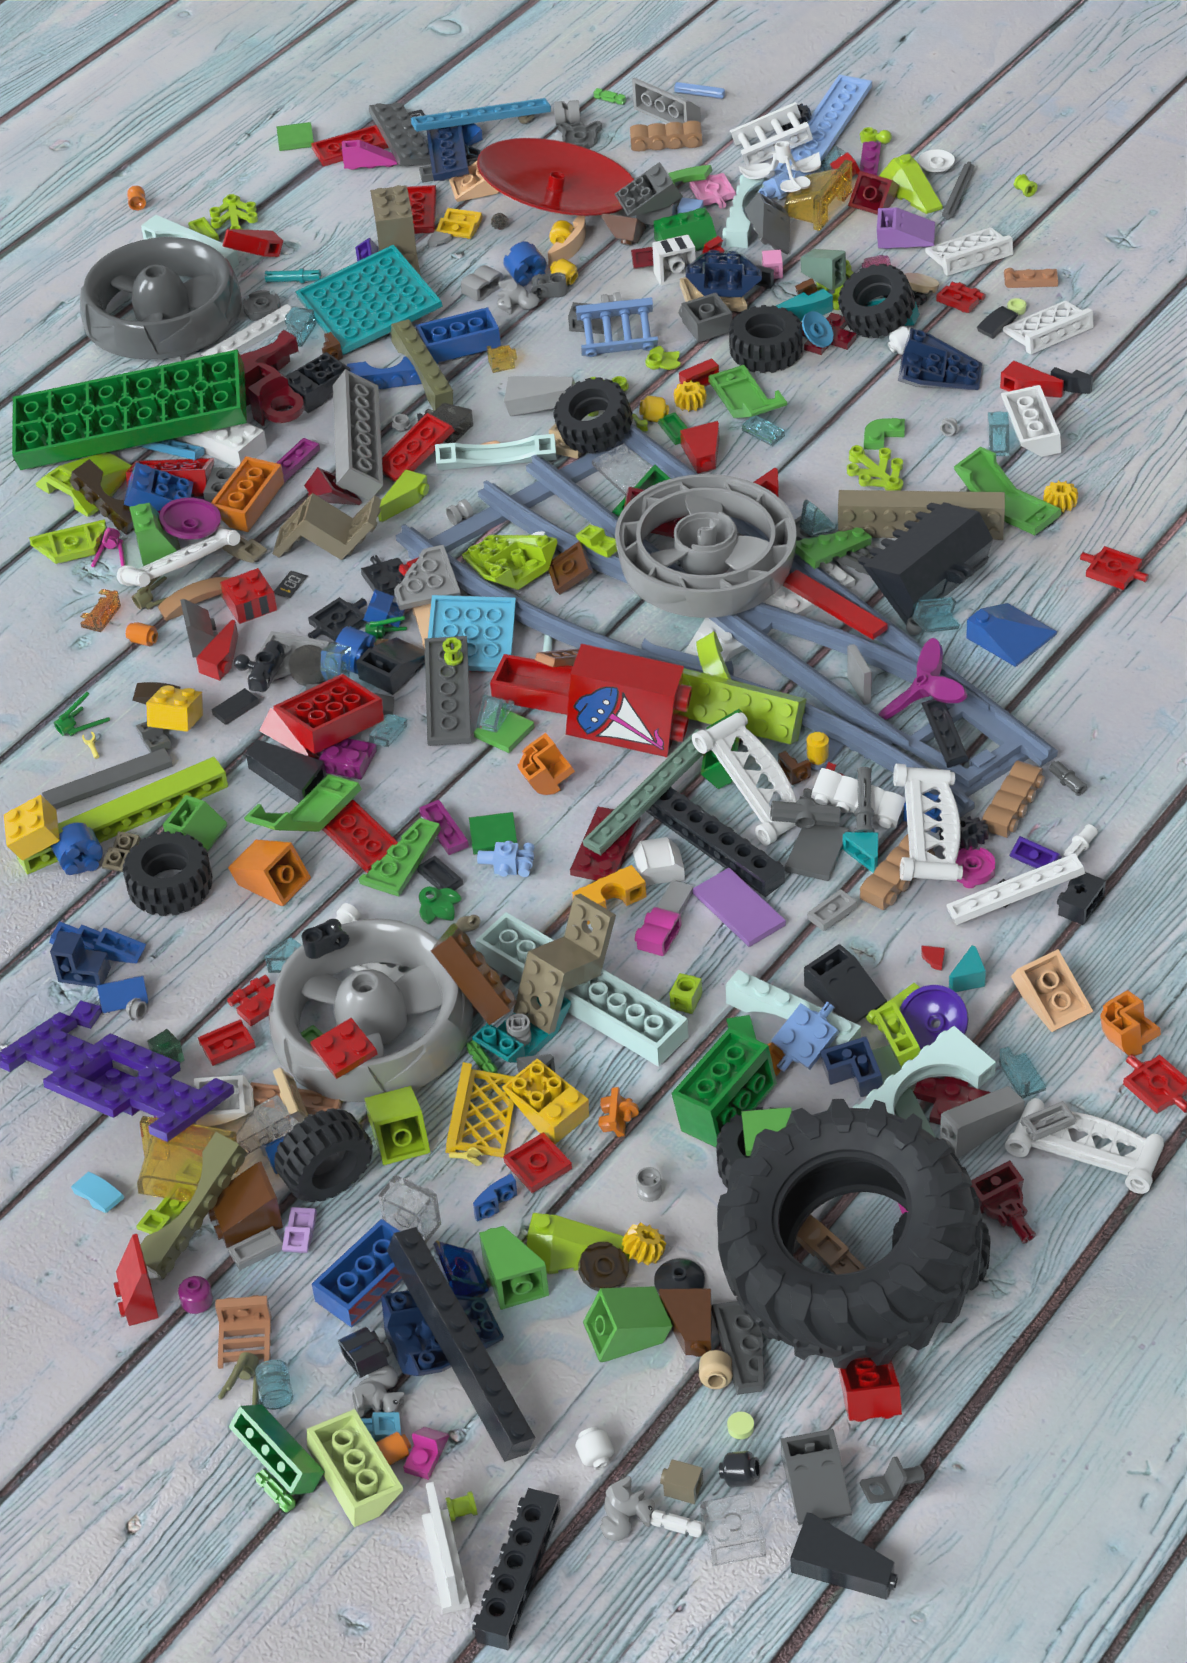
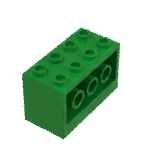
[671,1028,777,1148]

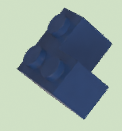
[50,931,111,988]
[820,1036,883,1097]

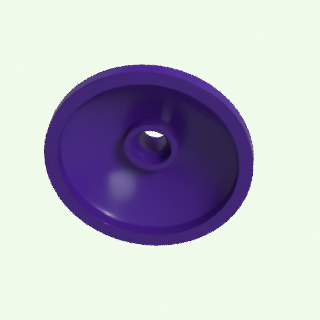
[899,985,969,1050]

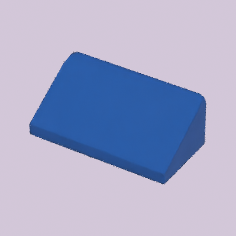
[462,123,483,146]

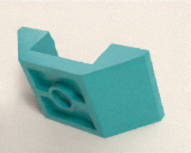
[472,997,571,1063]

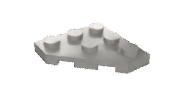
[394,545,460,610]
[247,631,331,682]

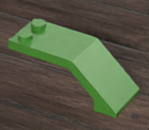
[709,365,787,418]
[954,446,1061,536]
[244,774,362,832]

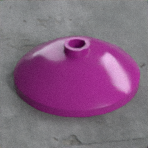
[159,498,221,540]

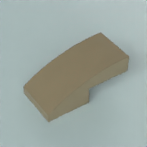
[222,536,267,563]

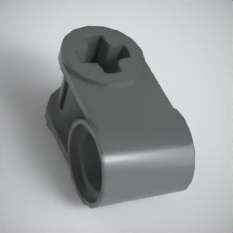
[531,272,567,299]

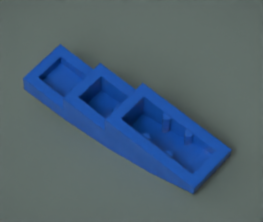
[49,921,146,964]

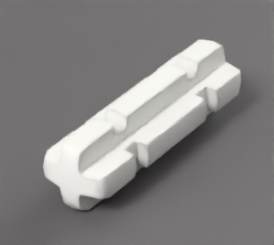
[651,1510,704,1538]

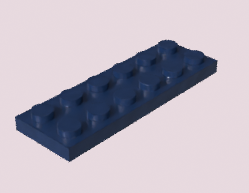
[426,125,469,181]

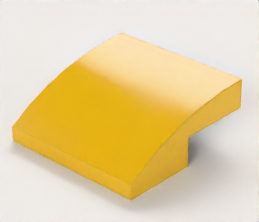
[436,208,483,239]

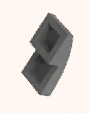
[136,721,172,753]

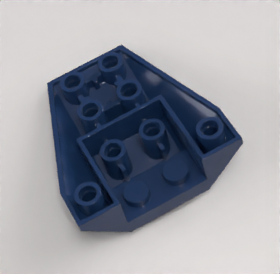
[685,250,762,297]
[898,328,982,390]
[381,1291,504,1376]

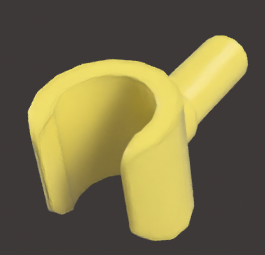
[82,731,99,759]
[449,1147,484,1166]

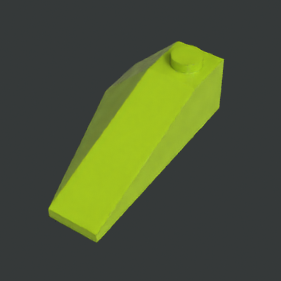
[879,154,943,214]
[527,1213,630,1274]

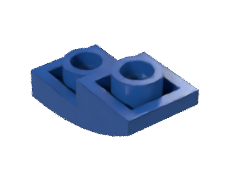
[473,1173,518,1222]

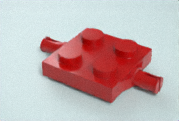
[1080,546,1149,590]
[1123,1054,1187,1114]

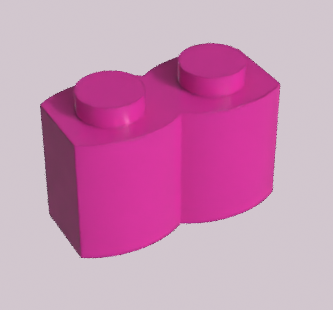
[635,907,681,956]

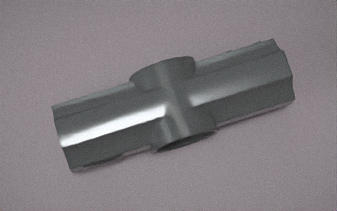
[770,799,840,829]

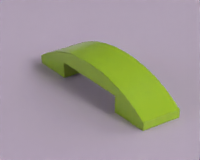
[696,631,732,680]
[136,1159,203,1234]

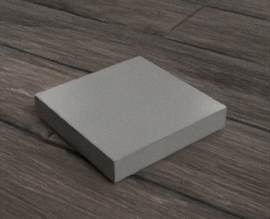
[847,644,872,705]

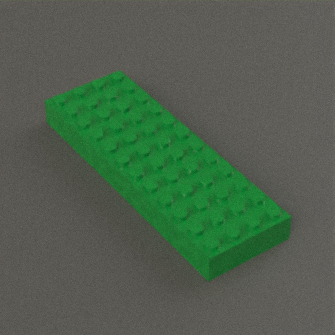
[12,349,247,470]

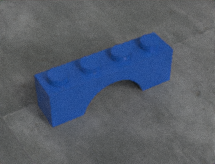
[347,356,422,390]

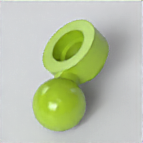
[859,127,892,144]

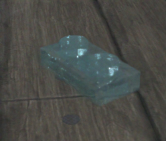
[742,416,785,446]
[369,714,407,747]

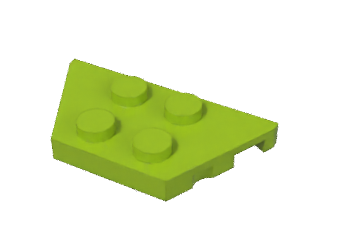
[29,519,107,564]

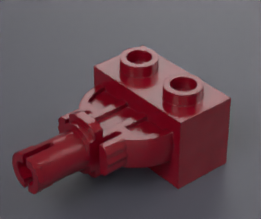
[971,1160,1036,1244]

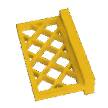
[445,1062,514,1158]

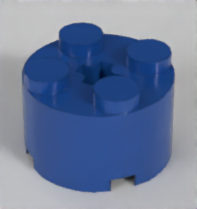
[503,241,547,287]
[331,626,376,674]
[51,823,103,875]

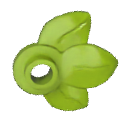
[645,346,681,370]

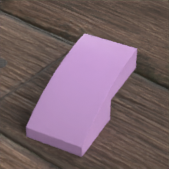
[282,1207,317,1253]

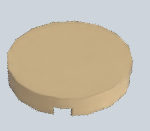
[904,273,939,293]

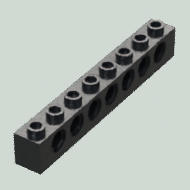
[646,787,785,897]

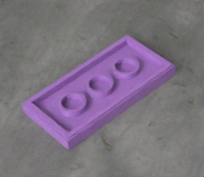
[693,868,786,947]

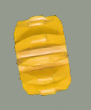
[673,380,707,412]
[1043,480,1078,513]
[622,1222,666,1266]

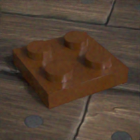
[549,541,593,595]

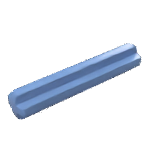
[674,82,725,99]

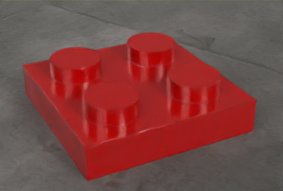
[310,1018,378,1079]
[503,1132,572,1193]

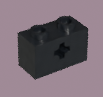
[1057,872,1106,925]

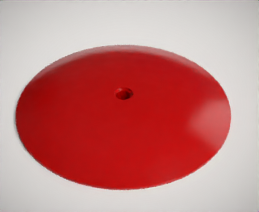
[477,138,634,216]

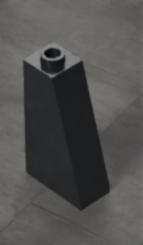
[246,739,327,803]
[790,1512,898,1600]

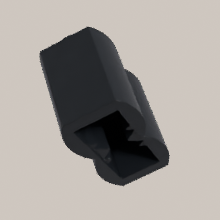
[338,1327,390,1378]

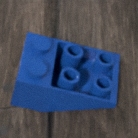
[124,462,193,511]

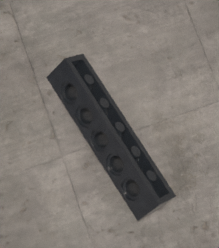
[472,1488,561,1651]

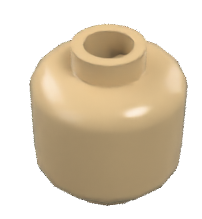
[699,1350,733,1390]

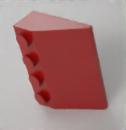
[126,458,214,497]
[273,674,384,754]

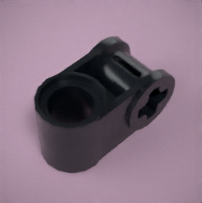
[301,919,350,959]

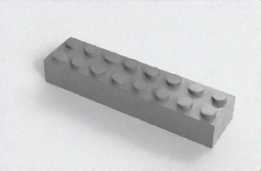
[333,369,383,500]

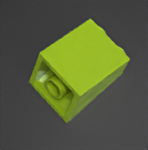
[364,1086,431,1166]

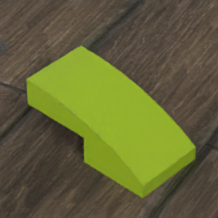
[576,524,617,558]

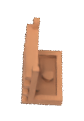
[215,1295,272,1369]

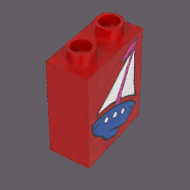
[565,643,692,757]

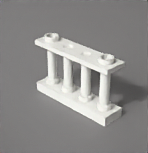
[730,102,813,166]

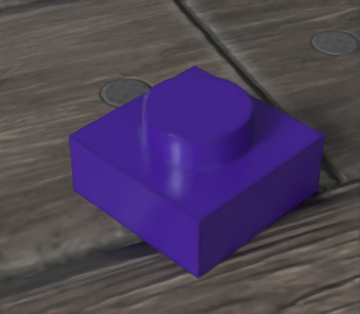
[70,1000,102,1029]

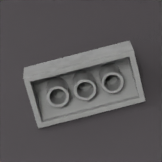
[632,77,701,123]

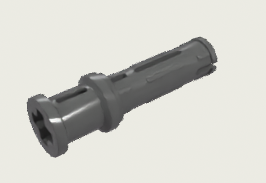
[854,767,875,832]

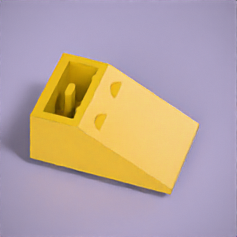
[502,1059,589,1144]

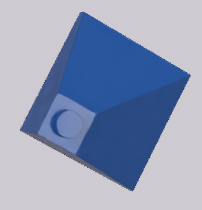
[966,603,1057,667]

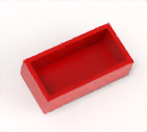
[490,654,573,715]

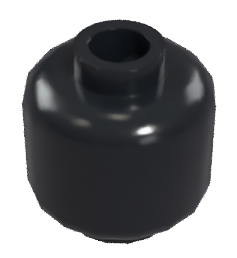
[719,1451,760,1487]

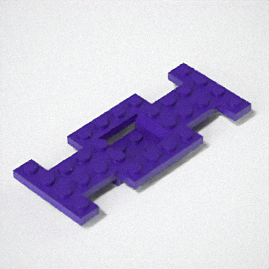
[0,1012,234,1142]

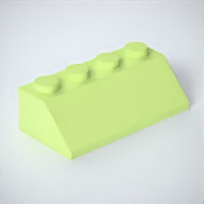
[307,1409,403,1527]

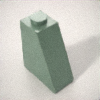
[801,249,846,291]

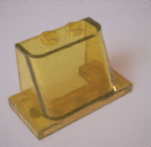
[784,160,852,231]
[137,1116,240,1202]

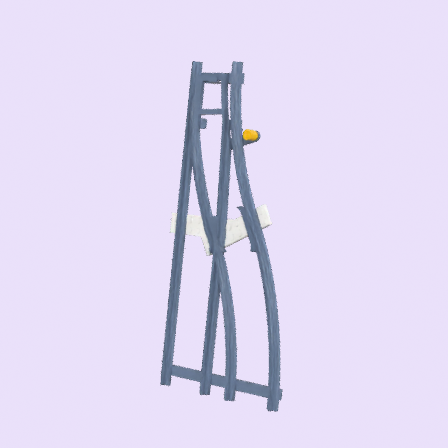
[396,424,1058,817]

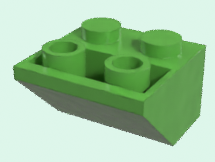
[163,795,228,852]

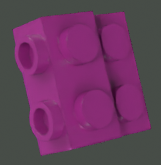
[319,738,377,780]

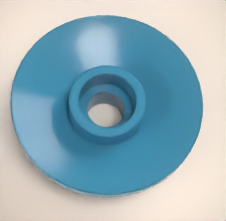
[802,311,833,348]

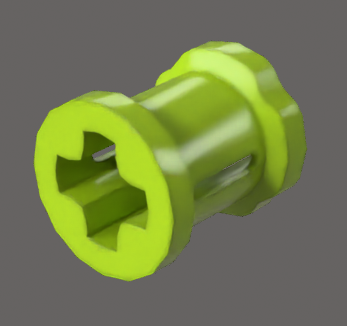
[1013,174,1038,197]
[442,637,463,666]
[445,1491,478,1522]

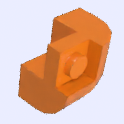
[517,733,575,795]
[1100,990,1161,1056]

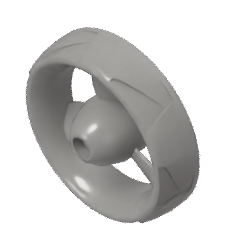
[615,474,796,618]
[269,919,473,1102]

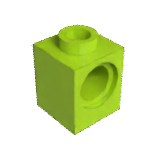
[669,973,702,1014]

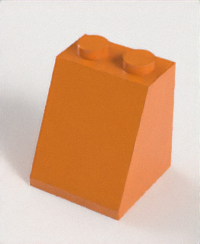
[228,839,311,906]

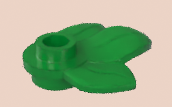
[419,886,462,925]

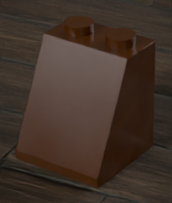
[208,1161,283,1248]

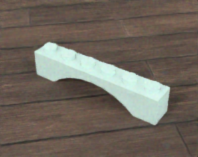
[723,175,767,248]
[141,215,239,269]
[435,434,557,470]
[725,970,861,1048]

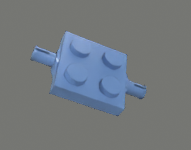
[771,1002,840,1072]

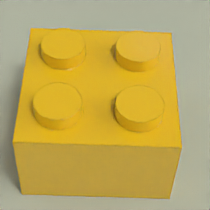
[146,685,203,732]
[4,795,60,861]

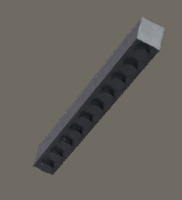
[387,1227,536,1462]

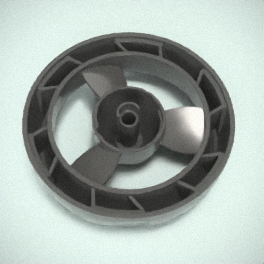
[80,237,242,360]

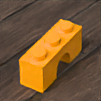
[572,865,647,925]

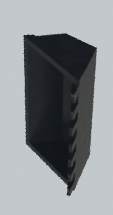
[858,502,993,625]

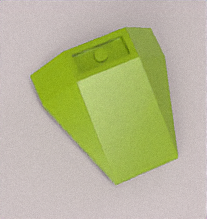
[36,452,132,517]
[462,535,558,590]

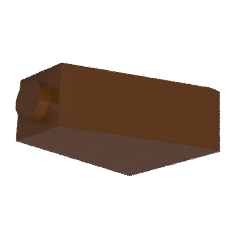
[659,1289,712,1357]

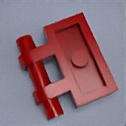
[936,281,986,313]
[227,975,275,1027]

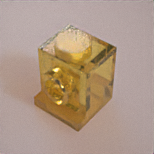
[487,345,517,373]

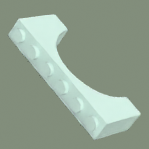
[852,1026,996,1115]

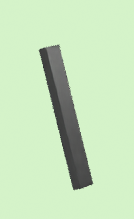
[42,748,173,809]

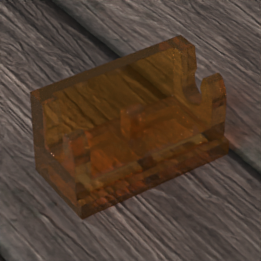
[80,589,121,632]

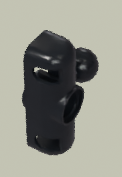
[234,640,285,692]

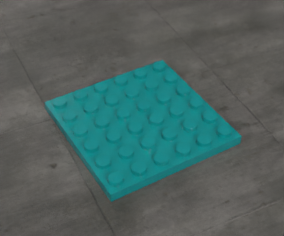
[295,244,443,355]

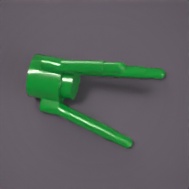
[365,616,407,642]
[54,692,110,736]

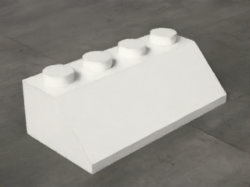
[1001,385,1061,457]

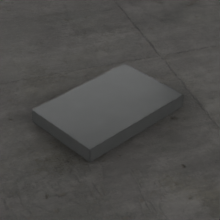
[785,825,849,881]

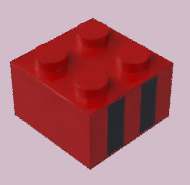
[220,568,277,624]

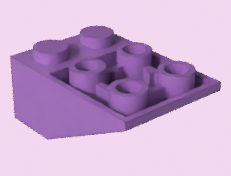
[877,207,935,249]

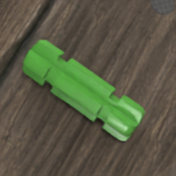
[593,88,626,105]
[466,1040,498,1074]
[255,1469,296,1512]

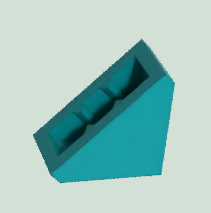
[843,832,878,873]
[949,945,986,992]

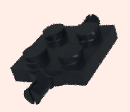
[361,555,405,595]
[308,597,367,643]

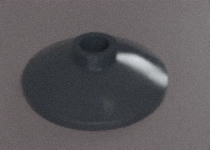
[654,1258,705,1294]

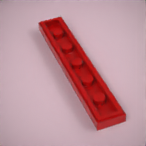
[782,570,888,640]

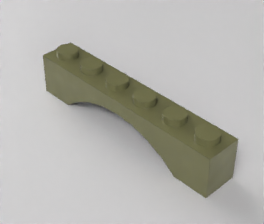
[391,319,453,413]
[140,1132,247,1279]

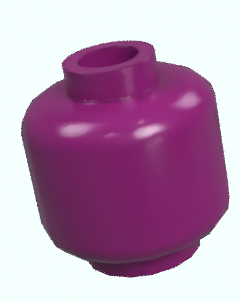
[178,1276,213,1314]

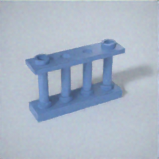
[576,297,658,357]

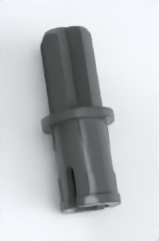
[1049,761,1087,796]

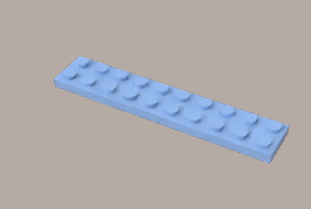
[775,74,872,180]

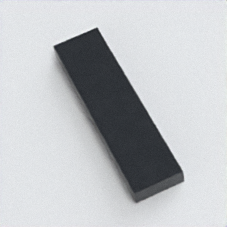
[922,699,969,768]

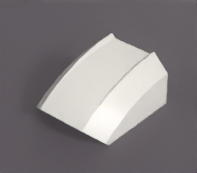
[633,837,685,886]
[194,1075,254,1128]

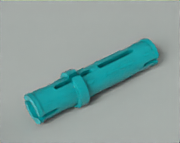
[265,268,321,283]

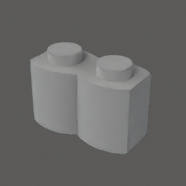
[461,265,503,301]

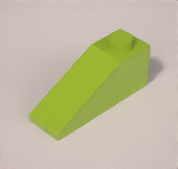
[378,470,429,522]
[873,1001,921,1069]

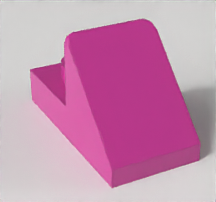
[403,1427,449,1480]

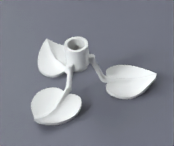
[739,141,821,192]

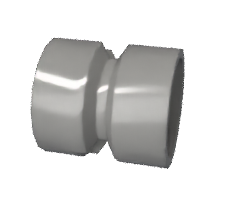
[554,100,580,125]

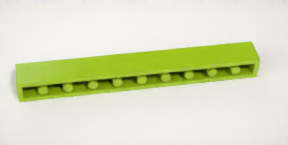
[16,756,228,875]

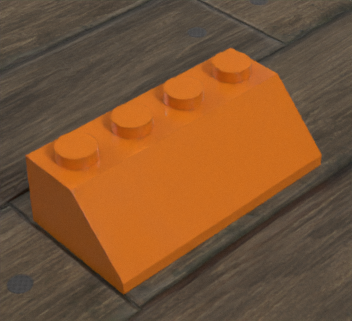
[211,456,284,532]

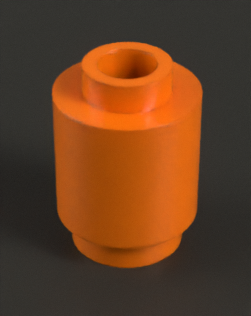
[125,622,158,647]
[376,1432,411,1465]

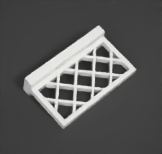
[925,227,1013,276]
[1003,301,1094,355]
[421,1482,470,1614]

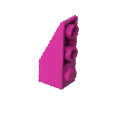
[342,140,397,170]

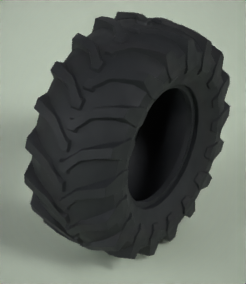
[717,1099,983,1369]

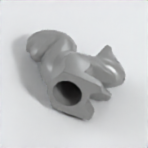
[497,279,539,314]
[352,1365,405,1418]
[600,1476,655,1541]

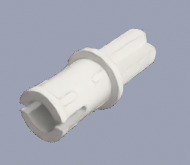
[1064,824,1098,857]

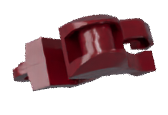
[240,330,305,426]

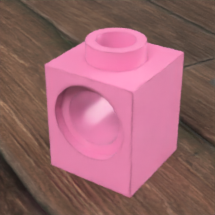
[762,250,783,279]

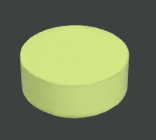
[1007,298,1026,315]
[727,1412,754,1439]

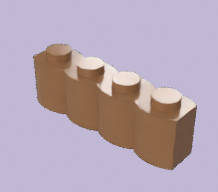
[630,121,702,151]
[982,760,1045,838]
[860,834,935,910]

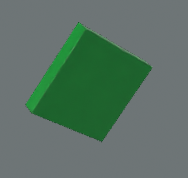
[469,812,517,855]

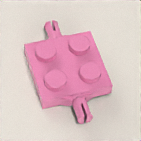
[689,173,736,209]

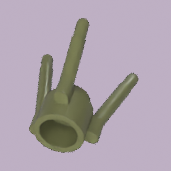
[132,576,167,610]
[218,1352,262,1405]

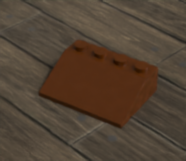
[430,923,517,1025]

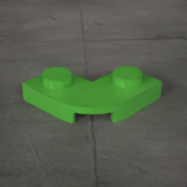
[864,418,905,450]

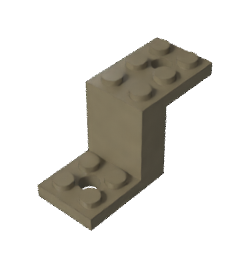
[370,185,421,276]
[272,493,382,560]
[513,894,616,1034]

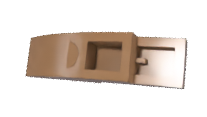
[796,1214,866,1274]

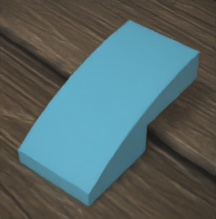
[71,1172,124,1213]
[361,1412,401,1443]

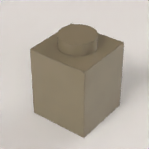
[660,1459,703,1504]

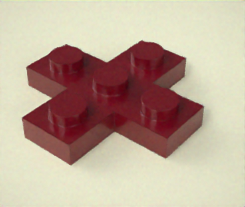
[801,313,856,355]
[913,1076,991,1125]

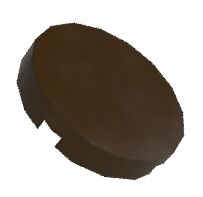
[578,1242,629,1292]

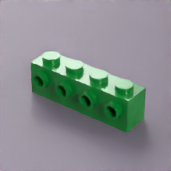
[229,1404,325,1495]

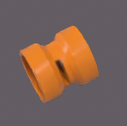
[127,186,146,211]

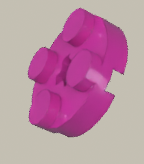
[956,847,995,888]

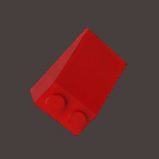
[113,1234,159,1326]
[838,1358,902,1422]

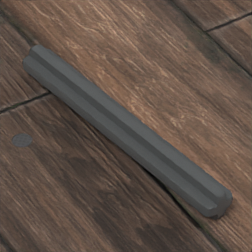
[942,161,975,220]

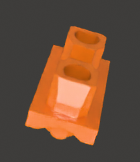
[598,1087,639,1137]

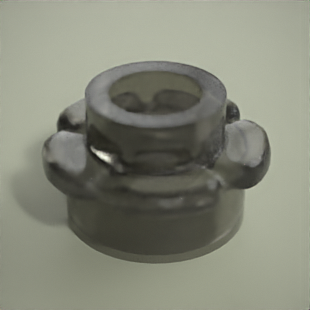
[491,213,508,230]

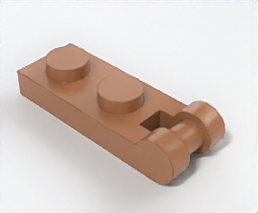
[1004,268,1058,288]

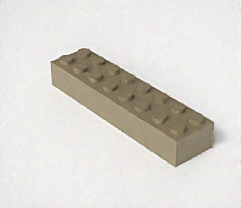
[838,490,1005,540]

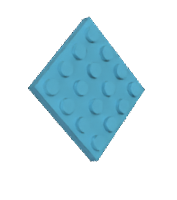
[428,595,516,672]

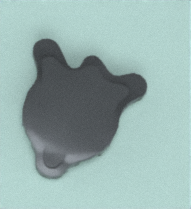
[558,121,602,149]

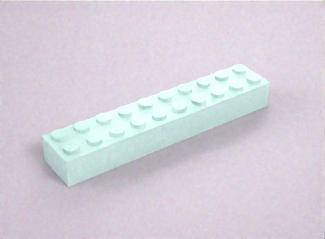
[476,912,689,1067]

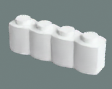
[811,768,906,828]

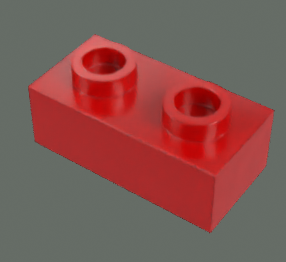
[679,358,719,387]

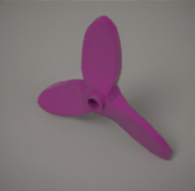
[878,638,967,720]

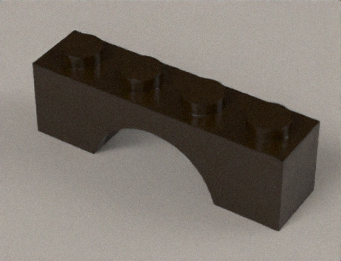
[70,459,134,535]

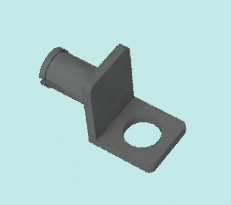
[860,1457,925,1504]

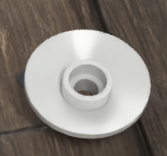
[918,150,955,172]

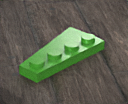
[795,528,872,569]
[358,818,441,897]

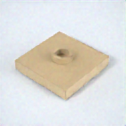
[273,1068,308,1123]

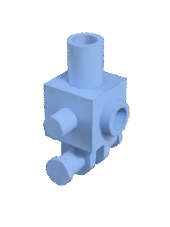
[759,172,801,199]
[477,841,535,877]

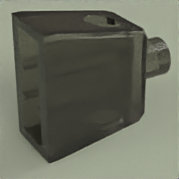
[424,403,473,443]

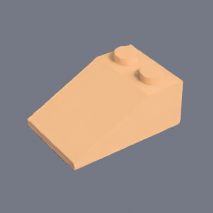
[449,161,499,202]
[1011,949,1093,1032]

